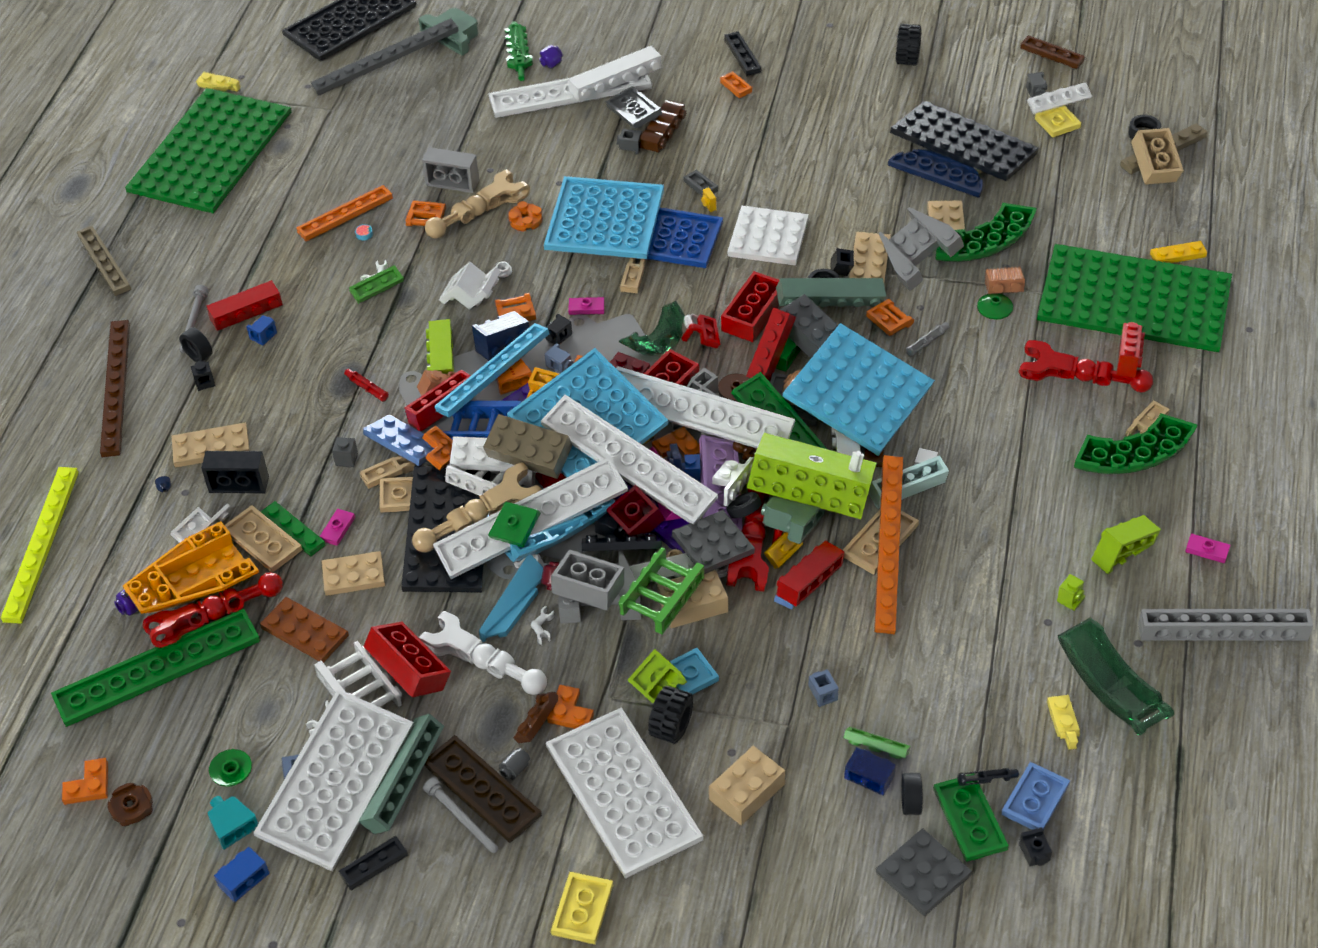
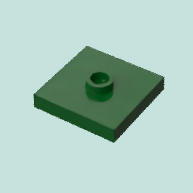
[488,501,541,547]

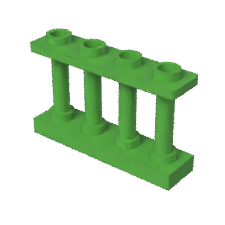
[618,547,704,635]

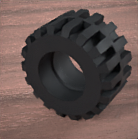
[896,24,922,66]
[648,685,693,744]

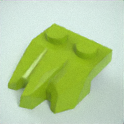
[627,649,687,704]

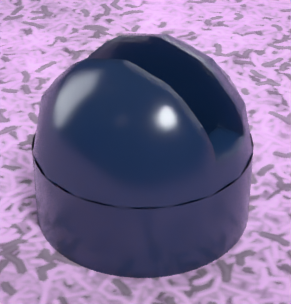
[155,476,171,493]

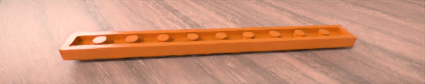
[874,455,903,634]

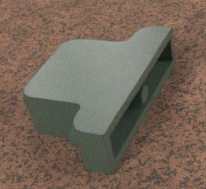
[418,8,478,56]
[761,496,825,544]

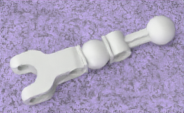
[419,611,547,695]

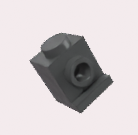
[1026,72,1047,98]
[617,129,642,154]

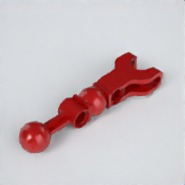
[1018,340,1153,392]
[726,489,770,592]
[143,572,283,648]

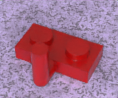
[681,314,720,349]

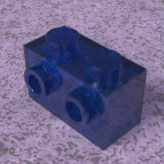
[844,747,896,796]

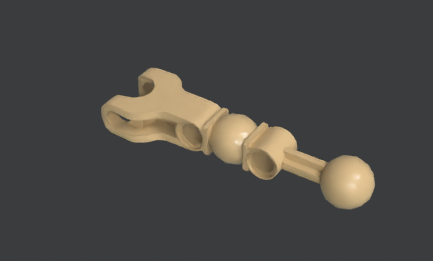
[425,170,530,239]
[412,462,542,553]

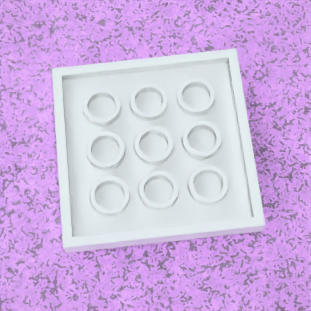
[728,206,809,265]

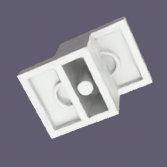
[439,262,501,310]

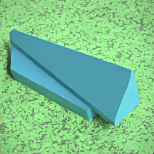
[479,554,543,642]

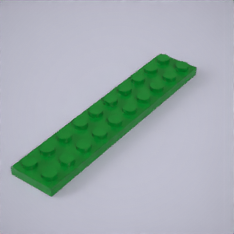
[51,609,260,727]

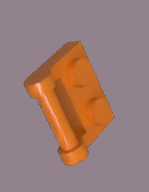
[406,200,446,227]
[495,293,536,321]
[866,299,914,336]

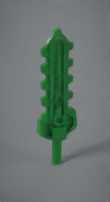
[505,21,533,81]

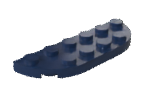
[888,149,983,198]

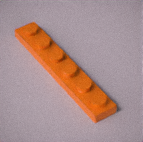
[296,185,393,241]

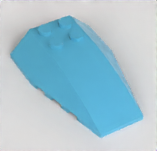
[487,499,615,562]

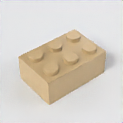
[1131,128,1184,185]
[657,570,728,628]
[709,746,785,826]

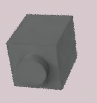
[332,437,358,467]

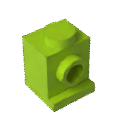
[1057,574,1085,611]

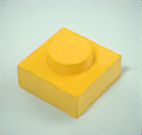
[701,187,716,212]

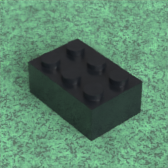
[201,451,269,494]

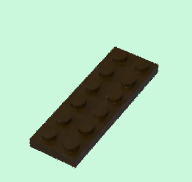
[424,735,542,843]

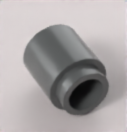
[499,748,530,780]

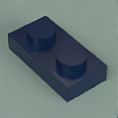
[666,444,682,471]

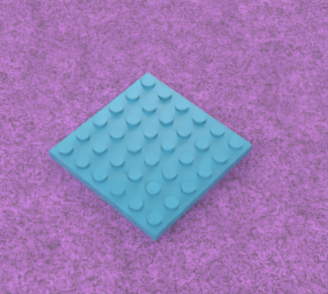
[544,176,664,259]
[782,323,935,456]
[507,348,669,478]

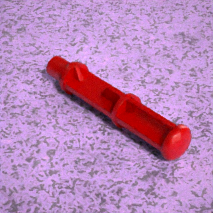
[344,369,389,402]

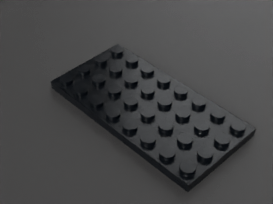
[282,0,417,61]
[890,101,1039,181]
[401,466,491,593]

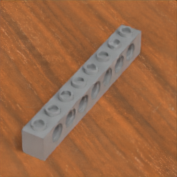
[1138,609,1313,641]

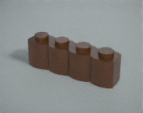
[640,100,687,153]

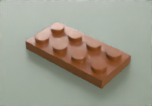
[260,597,349,663]

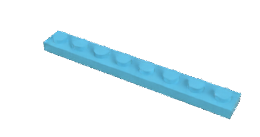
[435,323,549,418]

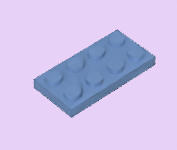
[363,415,434,466]

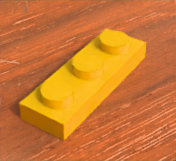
[1150,241,1207,263]

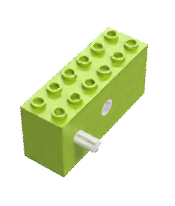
[747,432,876,519]

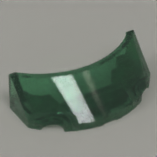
[619,301,685,356]

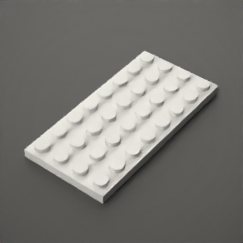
[254,689,414,871]
[546,707,703,878]

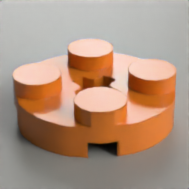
[508,201,542,231]

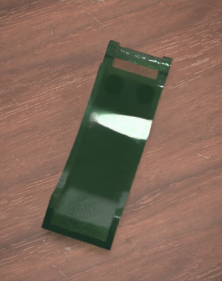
[1058,617,1174,736]

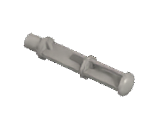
[906,322,949,356]

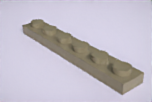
[1120,123,1208,174]
[76,226,131,296]

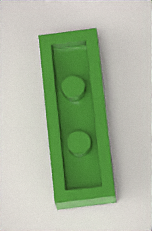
[349,265,404,304]
[843,727,911,759]

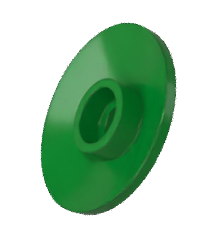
[977,293,1013,320]
[209,749,252,787]

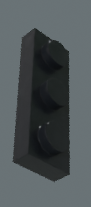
[339,836,408,891]

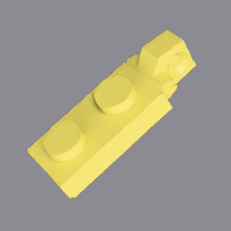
[196,72,241,92]
[1047,695,1080,750]

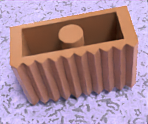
[985,267,1025,294]

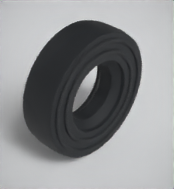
[726,492,762,518]

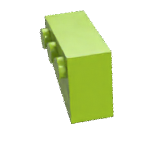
[1091,515,1161,574]

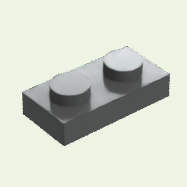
[684,169,718,196]

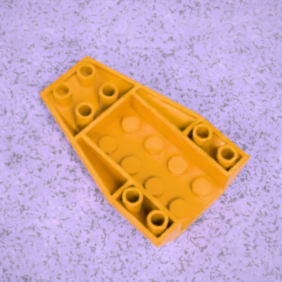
[123,521,259,614]

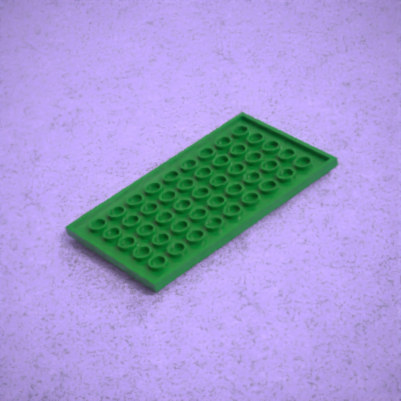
[125,88,292,214]
[1037,244,1232,353]

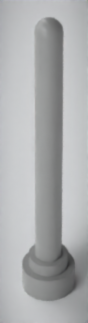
[179,285,209,353]
[423,777,498,853]

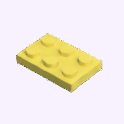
[551,872,613,944]

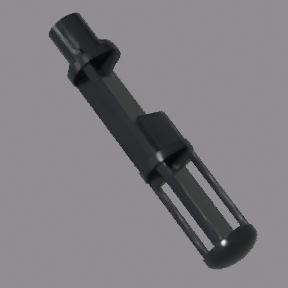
[957,768,1019,786]

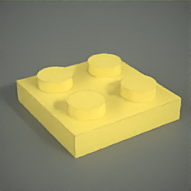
[1035,106,1081,138]

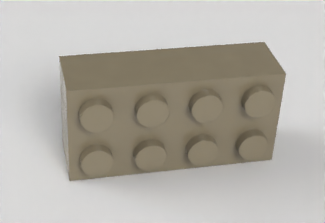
[483,414,573,479]

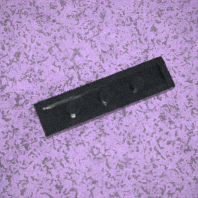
[724,31,762,76]

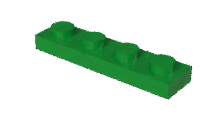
[260,501,326,557]

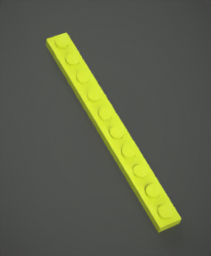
[1,467,79,624]

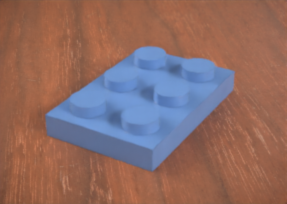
[1001,762,1070,830]

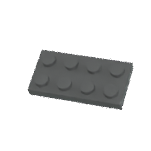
[605,86,663,129]

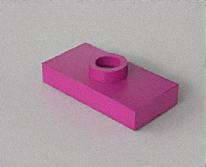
[568,297,604,315]
[319,508,355,546]
[1185,534,1230,564]

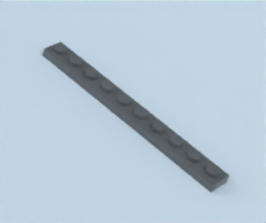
[311,18,459,96]

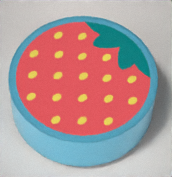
[355,224,373,240]

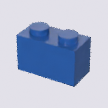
[214,847,270,902]

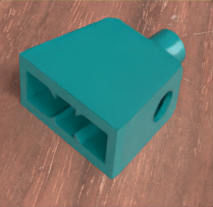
[207,796,258,850]

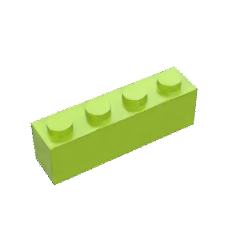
[426,319,454,374]

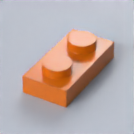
[720,71,752,99]

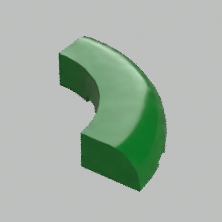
[936,203,1037,262]
[1074,413,1198,474]

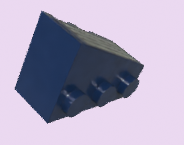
[472,311,529,361]

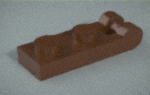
[513,692,558,744]

